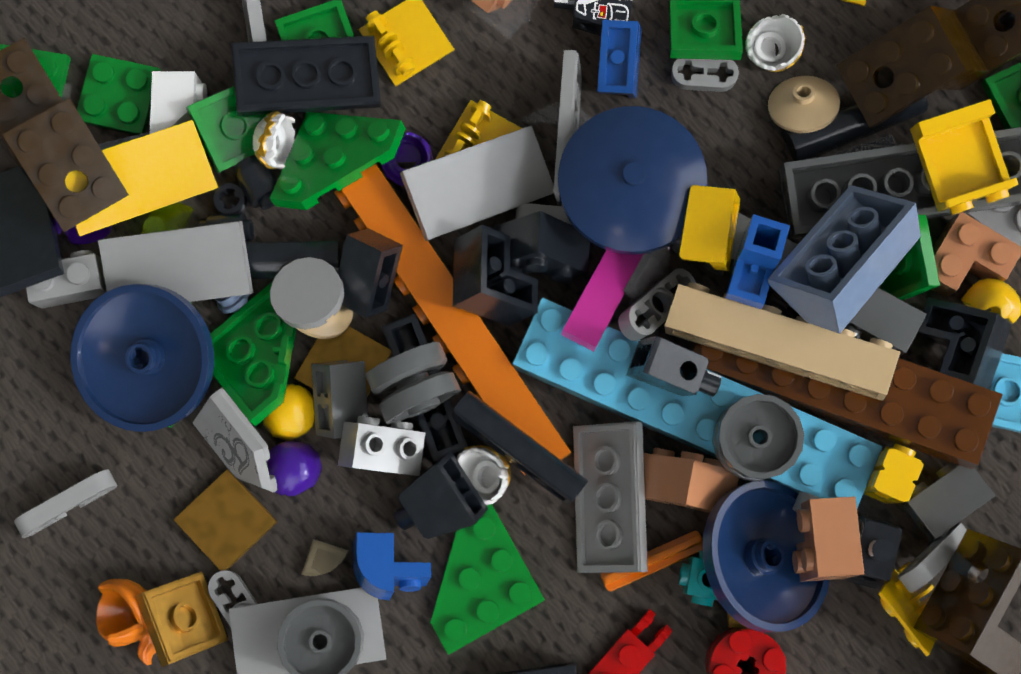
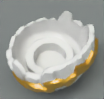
[745,14,806,72]
[252,111,296,169]
[456,445,511,505]

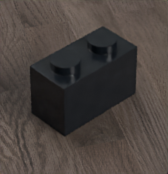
[337,228,403,318]

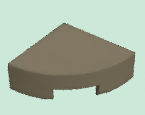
[302,539,349,576]

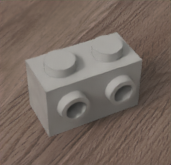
[26,250,107,309]
[338,416,426,476]

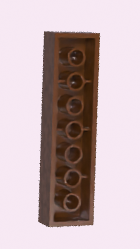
[693,294,1003,469]

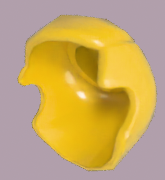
[961,278,1021,324]
[262,384,315,441]

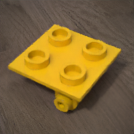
[359,0,454,87]
[435,100,523,160]
[878,562,935,657]

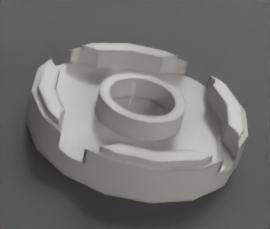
[270,257,344,330]

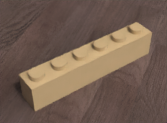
[664,282,900,401]

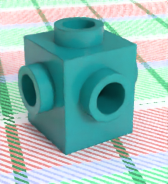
[678,551,717,607]

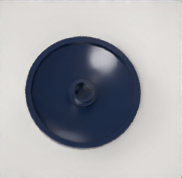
[558,106,707,255]
[70,284,214,432]
[702,480,830,633]

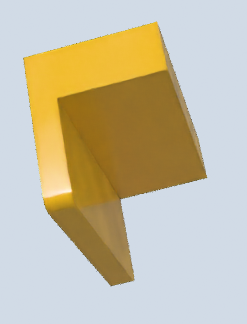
[679,185,740,271]

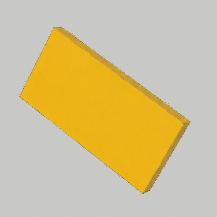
[65,120,218,236]

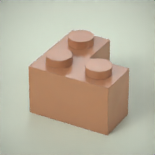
[932,212,1021,298]
[644,448,739,513]
[792,496,864,582]

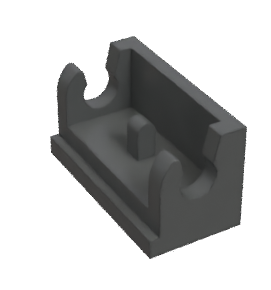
[311,360,368,439]

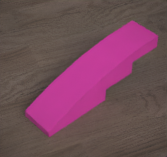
[561,250,646,352]

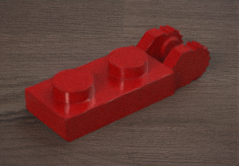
[588,609,673,674]

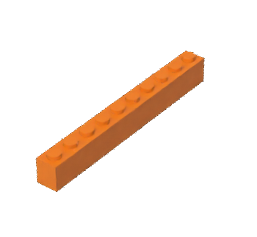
[334,164,571,476]

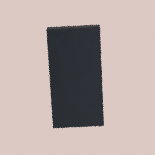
[231,36,381,116]
[0,167,64,297]

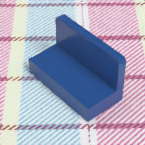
[597,20,642,98]

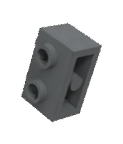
[902,463,996,542]

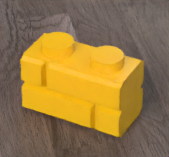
[863,444,924,504]

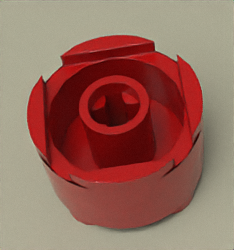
[705,627,786,674]

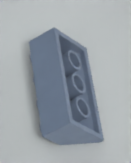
[768,185,921,334]

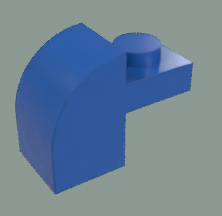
[725,214,790,309]
[353,532,431,601]

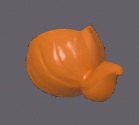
[96,579,156,666]

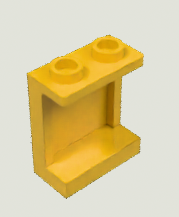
[910,99,1019,215]

